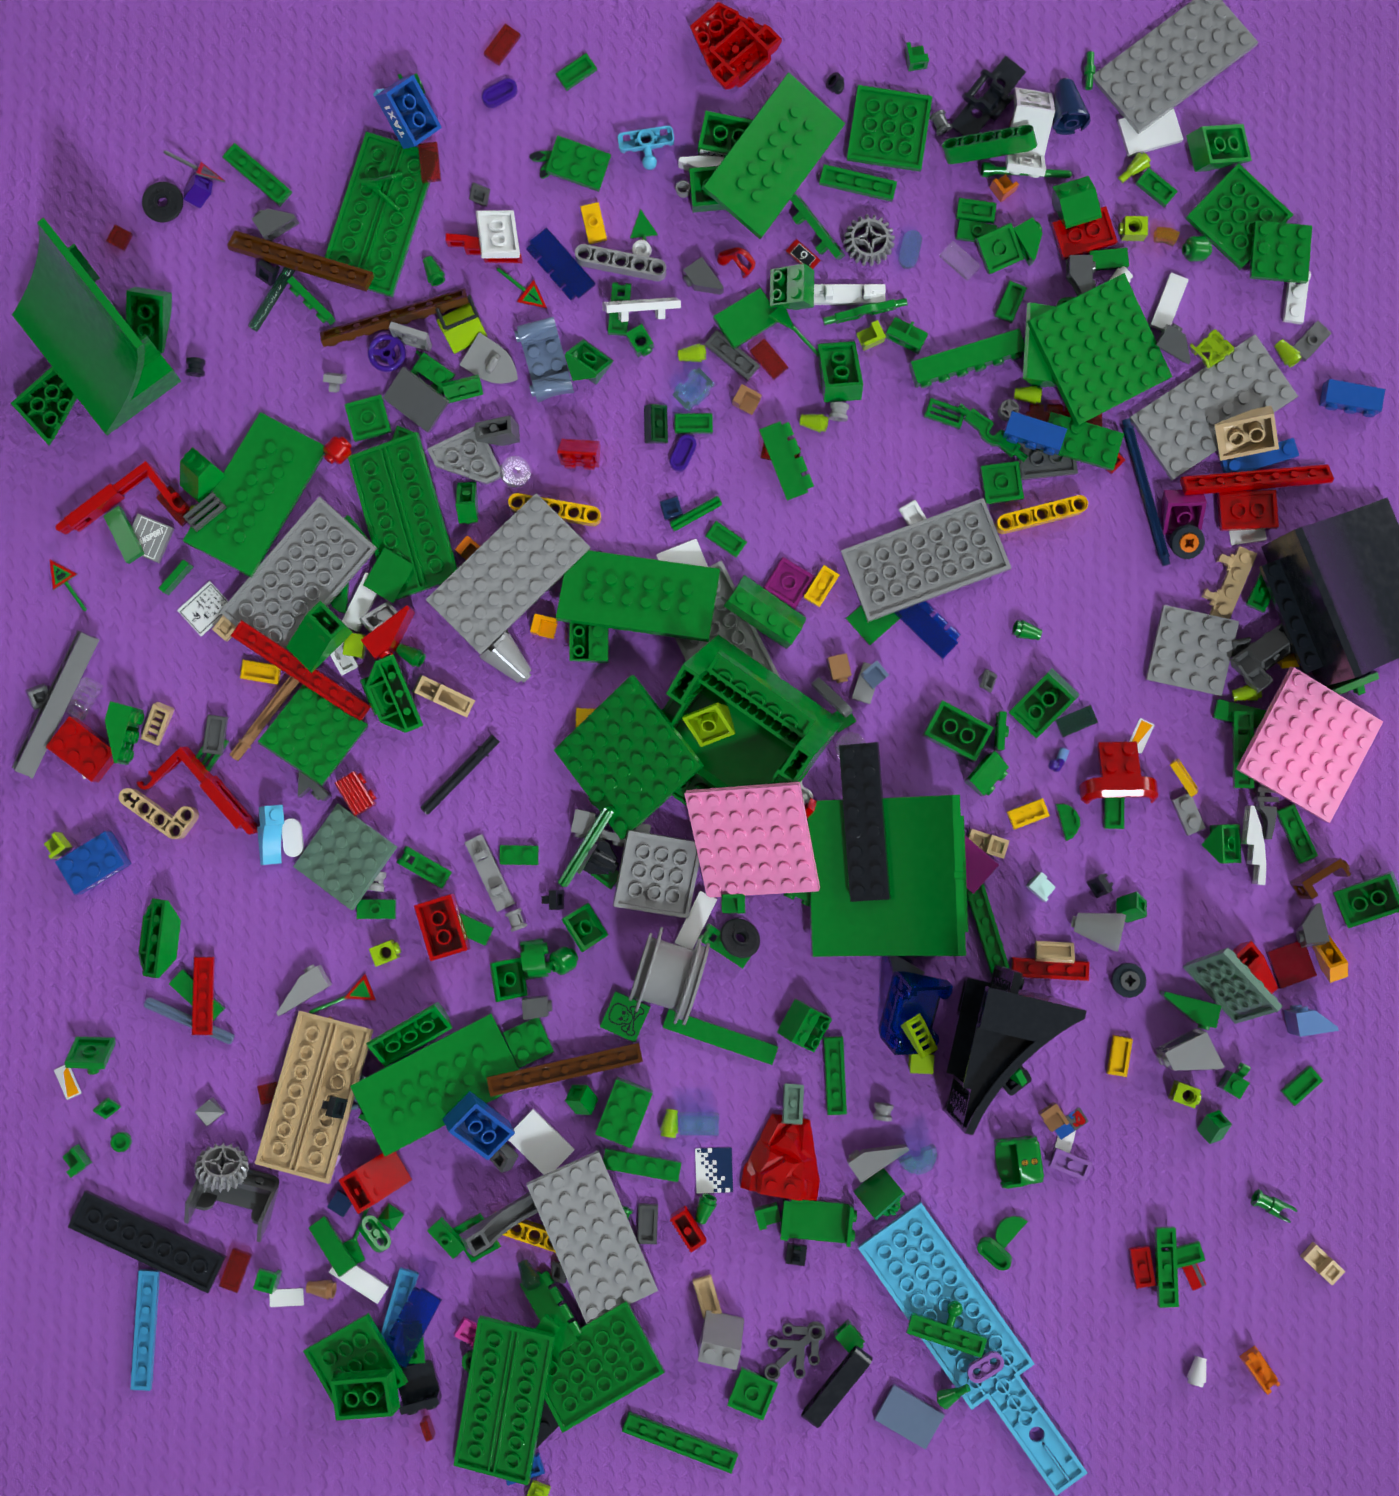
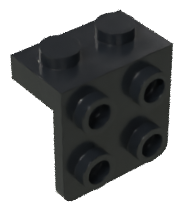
[399,1360,442,1415]

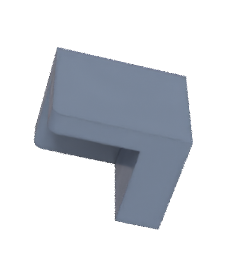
[860,661,889,689]

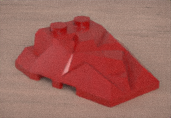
[690,2,782,90]
[740,1113,820,1201]

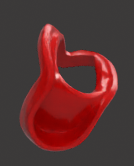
[717,247,756,278]

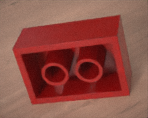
[46,716,114,783]
[414,894,471,961]

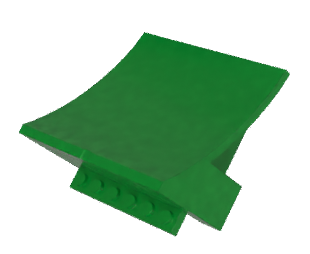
[12,217,181,436]
[662,634,844,806]
[806,795,968,957]

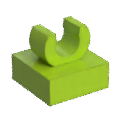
[527,1480,551,1496]

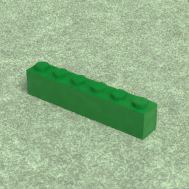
[909,328,1025,389]

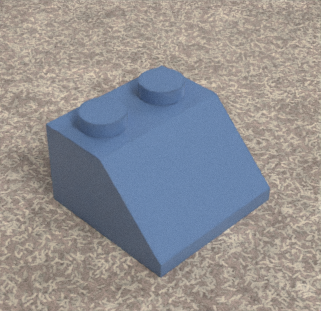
[1284,1004,1339,1037]

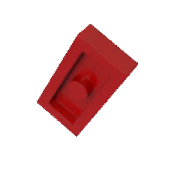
[1129,1245,1156,1289]

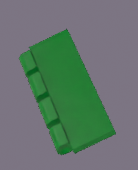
[759,421,814,501]
[520,1270,583,1353]

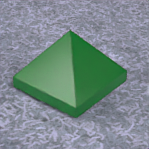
[93,1098,121,1119]
[378,1203,405,1231]

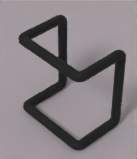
[435,295,481,330]

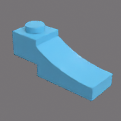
[257,805,284,865]

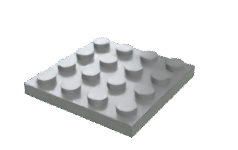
[1145,605,1239,696]
[612,830,699,918]

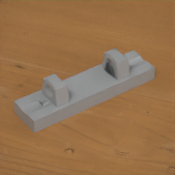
[464,834,515,912]

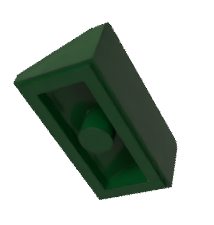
[644,404,668,444]

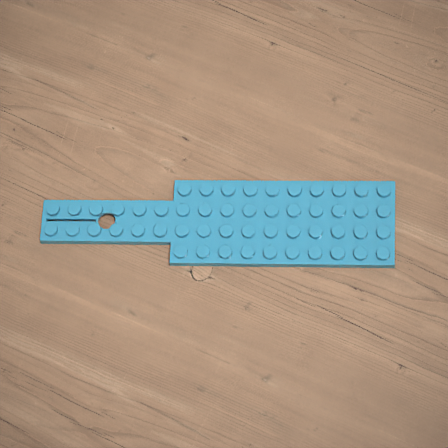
[857,1201,1087,1496]

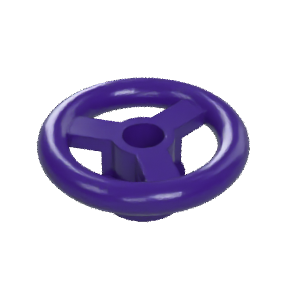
[368,334,406,372]

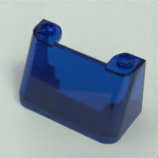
[879,971,953,1055]

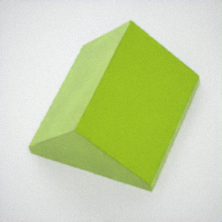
[436,303,488,354]
[682,703,735,747]

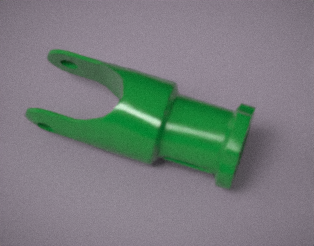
[1251,1189,1298,1223]

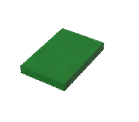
[713,288,778,349]

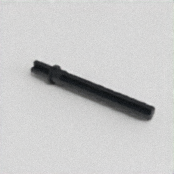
[420,734,500,815]

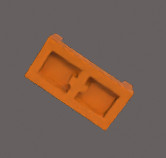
[1239,1345,1280,1395]

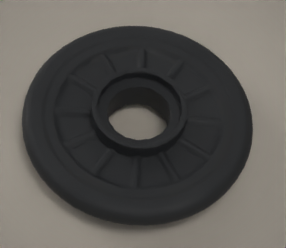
[142,182,183,223]
[720,918,760,958]

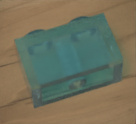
[680,1112,719,1136]

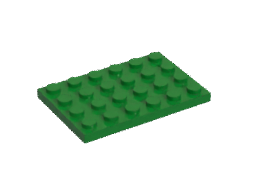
[545,1301,665,1433]

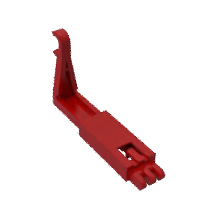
[55,461,189,535]
[137,746,259,835]

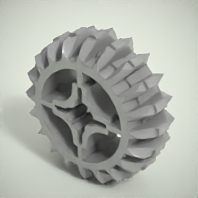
[844,214,895,266]
[194,1142,249,1193]

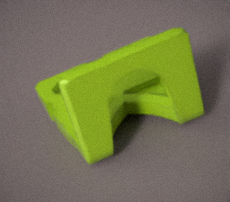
[1189,329,1234,368]

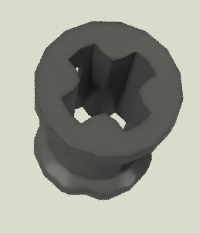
[929,110,952,136]

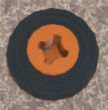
[1169,524,1205,559]

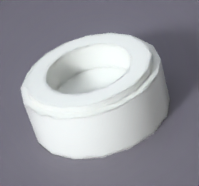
[632,240,652,257]

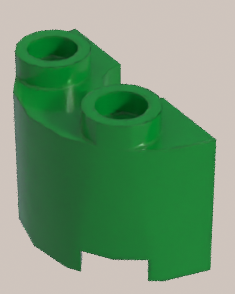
[520,938,551,980]

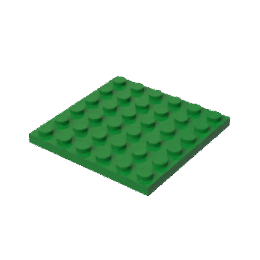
[1027,273,1173,426]
[554,675,704,840]

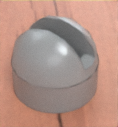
[675,181,691,198]

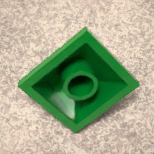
[564,339,613,385]
[1201,824,1241,864]

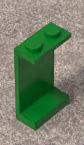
[780,1198,857,1247]

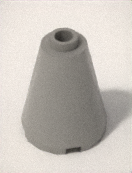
[479,630,532,683]
[1071,913,1126,952]

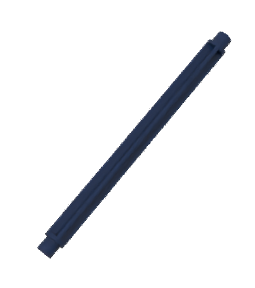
[1122,418,1170,567]

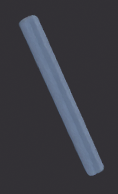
[144,997,235,1044]

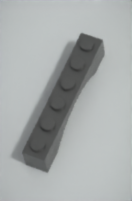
[1066,255,1096,296]
[459,1192,538,1257]

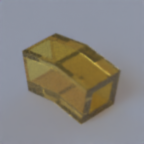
[1154,227,1180,246]

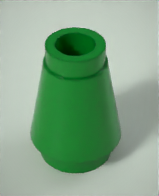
[423,256,445,286]
[1012,620,1042,640]
[396,643,426,667]
[695,1193,717,1225]

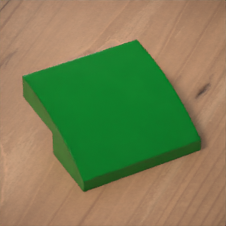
[853,1168,905,1220]

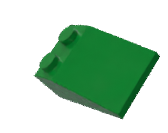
[1186,124,1252,172]
[126,287,172,353]
[817,341,863,402]
[1009,668,1080,739]
[1333,871,1399,928]

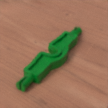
[823,298,908,326]
[956,403,1028,462]

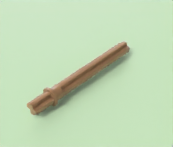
[229,676,299,761]

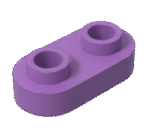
[967,1351,1004,1383]

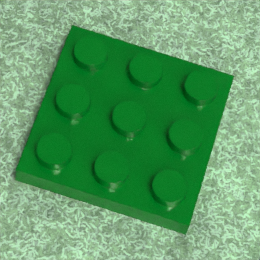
[1249,220,1312,284]

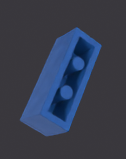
[1319,379,1386,417]
[1003,411,1067,455]

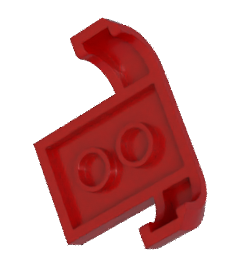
[1079,741,1158,804]

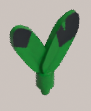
[529,151,552,179]

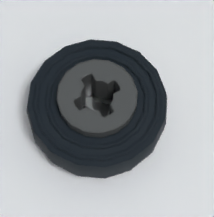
[1111,963,1147,998]

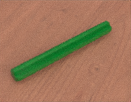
[558,806,613,887]

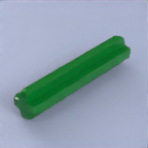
[670,496,722,531]

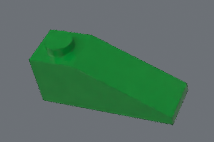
[1159,990,1221,1030]

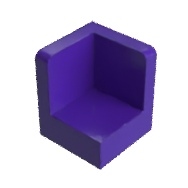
[183,173,213,208]

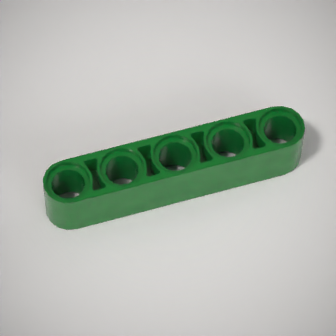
[942,125,1037,164]

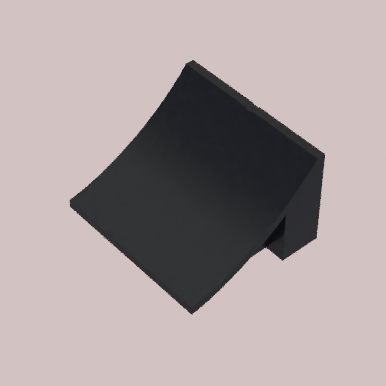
[1259,497,1399,686]
[943,964,1087,1135]

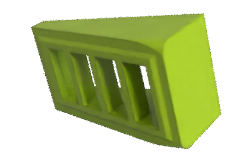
[901,1014,938,1059]

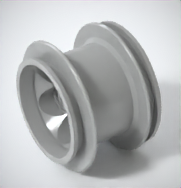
[629,927,710,1025]

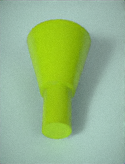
[1118,152,1151,184]

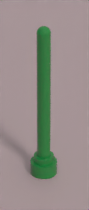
[981,162,1072,178]

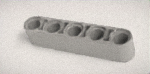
[575,244,666,281]

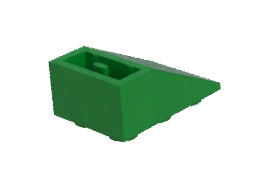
[286,601,353,673]
[105,701,144,765]

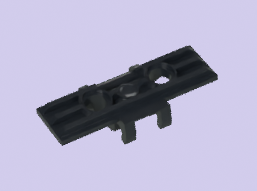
[951,56,1026,136]

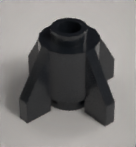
[584,839,619,875]

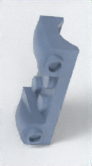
[514,317,574,402]

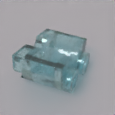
[672,368,715,411]
[898,1143,937,1175]

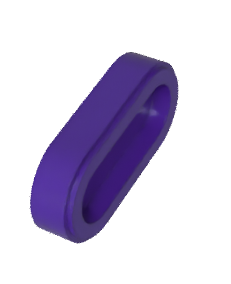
[482,78,518,108]
[670,434,697,472]

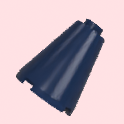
[1052,78,1091,135]

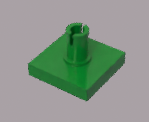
[64,1037,116,1075]

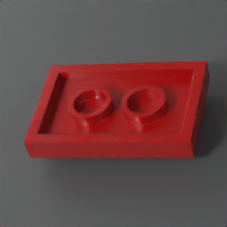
[1051,206,1118,260]
[1217,490,1279,531]

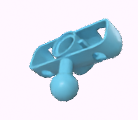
[618,126,674,170]

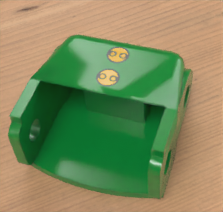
[994,1135,1044,1189]

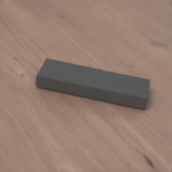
[704,330,760,381]

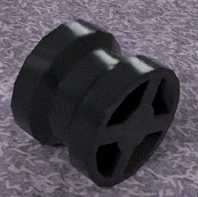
[185,357,206,377]

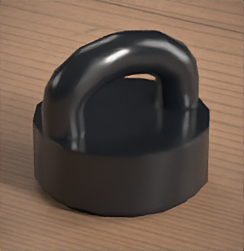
[826,72,845,95]

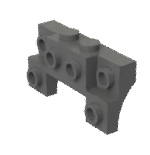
[1230,623,1294,693]

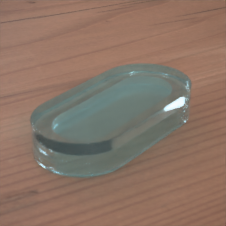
[898,230,922,269]

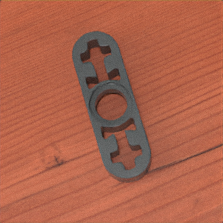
[811,677,853,718]

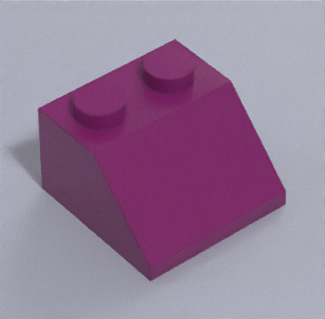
[1161,490,1207,535]

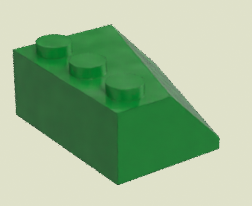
[11,367,77,446]

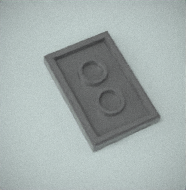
[383,367,450,433]
[1017,442,1078,480]

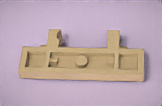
[1201,546,1257,619]

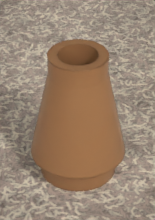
[306,1280,337,1300]

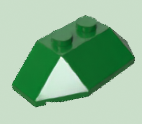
[365,654,424,733]
[139,898,181,978]

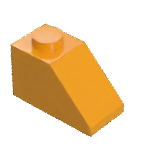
[1312,935,1348,983]

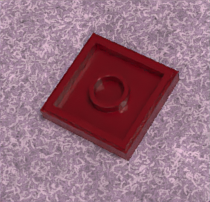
[1266,941,1317,989]

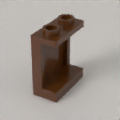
[1290,858,1351,899]

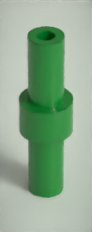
[1084,51,1096,90]

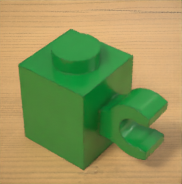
[1217,1062,1251,1099]

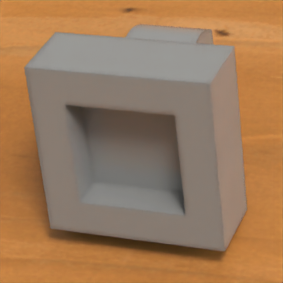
[323,372,347,393]

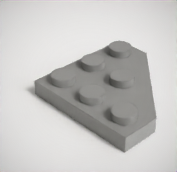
[427,426,504,484]

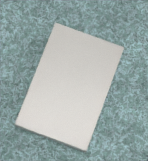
[1117,108,1183,157]
[476,210,520,258]
[509,1109,575,1175]

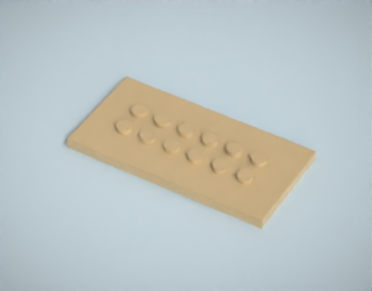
[255,1011,373,1184]

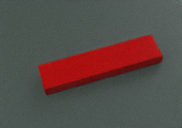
[192,957,215,1035]
[1011,957,1090,981]

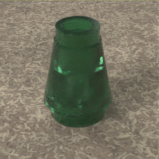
[517,1259,541,1291]

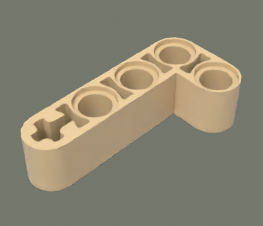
[119,788,199,839]

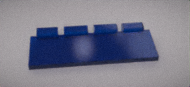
[526,228,596,300]
[894,601,961,659]
[385,1287,442,1368]

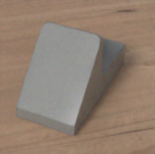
[359,601,397,632]

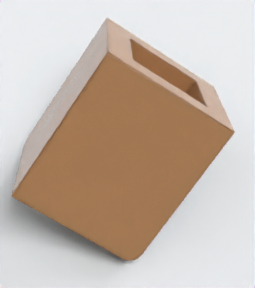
[732,384,762,415]
[1038,1102,1069,1132]

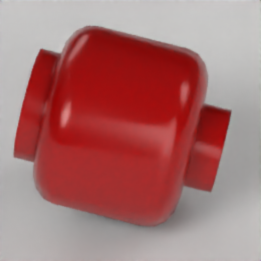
[323,436,352,465]

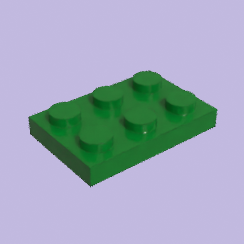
[546,135,611,192]

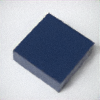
[659,496,683,521]
[327,1190,352,1217]

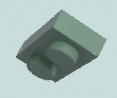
[782,1083,804,1125]

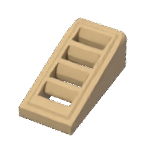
[140,702,175,746]

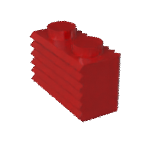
[334,771,377,816]
[670,1205,706,1252]

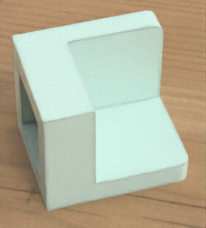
[1026,872,1055,902]

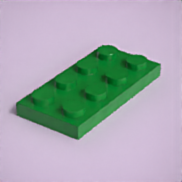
[1039,412,1124,471]

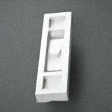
[814,284,886,305]
[602,297,681,322]

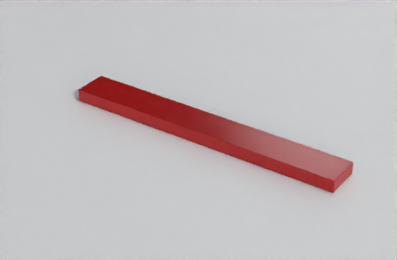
[1180,464,1334,496]
[230,620,371,721]

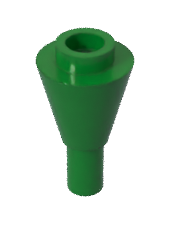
[937,1384,971,1409]

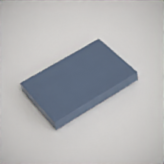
[874,1384,945,1450]

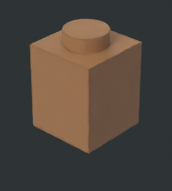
[827,653,852,684]

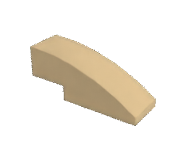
[412,675,475,718]

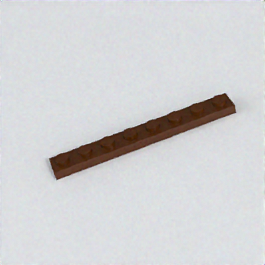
[227,231,374,292]
[320,288,469,347]
[486,1043,643,1097]

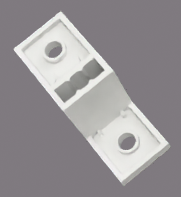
[1005,87,1055,178]

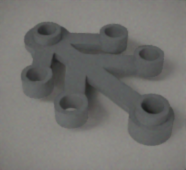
[764,1321,825,1381]

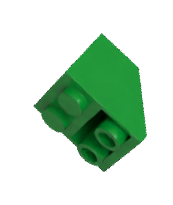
[770,264,815,310]
[569,623,609,663]
[777,998,833,1052]

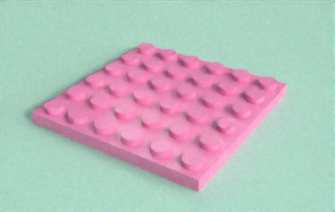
[1236,667,1383,823]
[684,782,820,897]

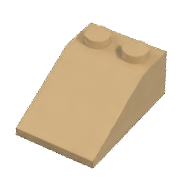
[1214,405,1279,461]

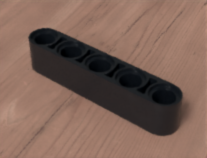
[801,1345,873,1428]

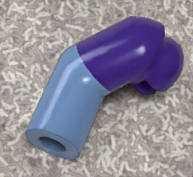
[1048,747,1069,772]

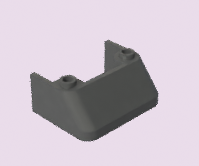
[184,1165,279,1242]

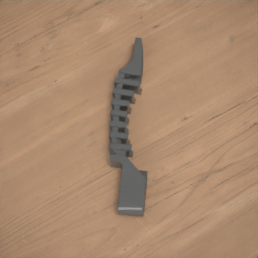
[1252,780,1279,839]

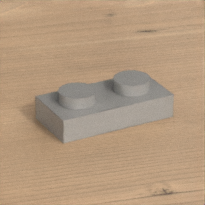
[1171,793,1205,836]

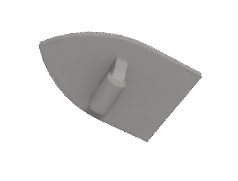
[460,332,518,384]

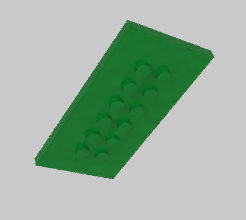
[701,73,846,239]
[325,132,439,298]
[183,412,325,578]
[348,432,457,602]
[556,550,720,642]
[350,1014,519,1156]
[453,1315,556,1486]

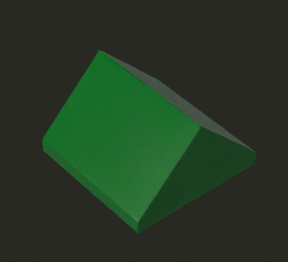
[561,903,608,952]
[490,957,528,1002]

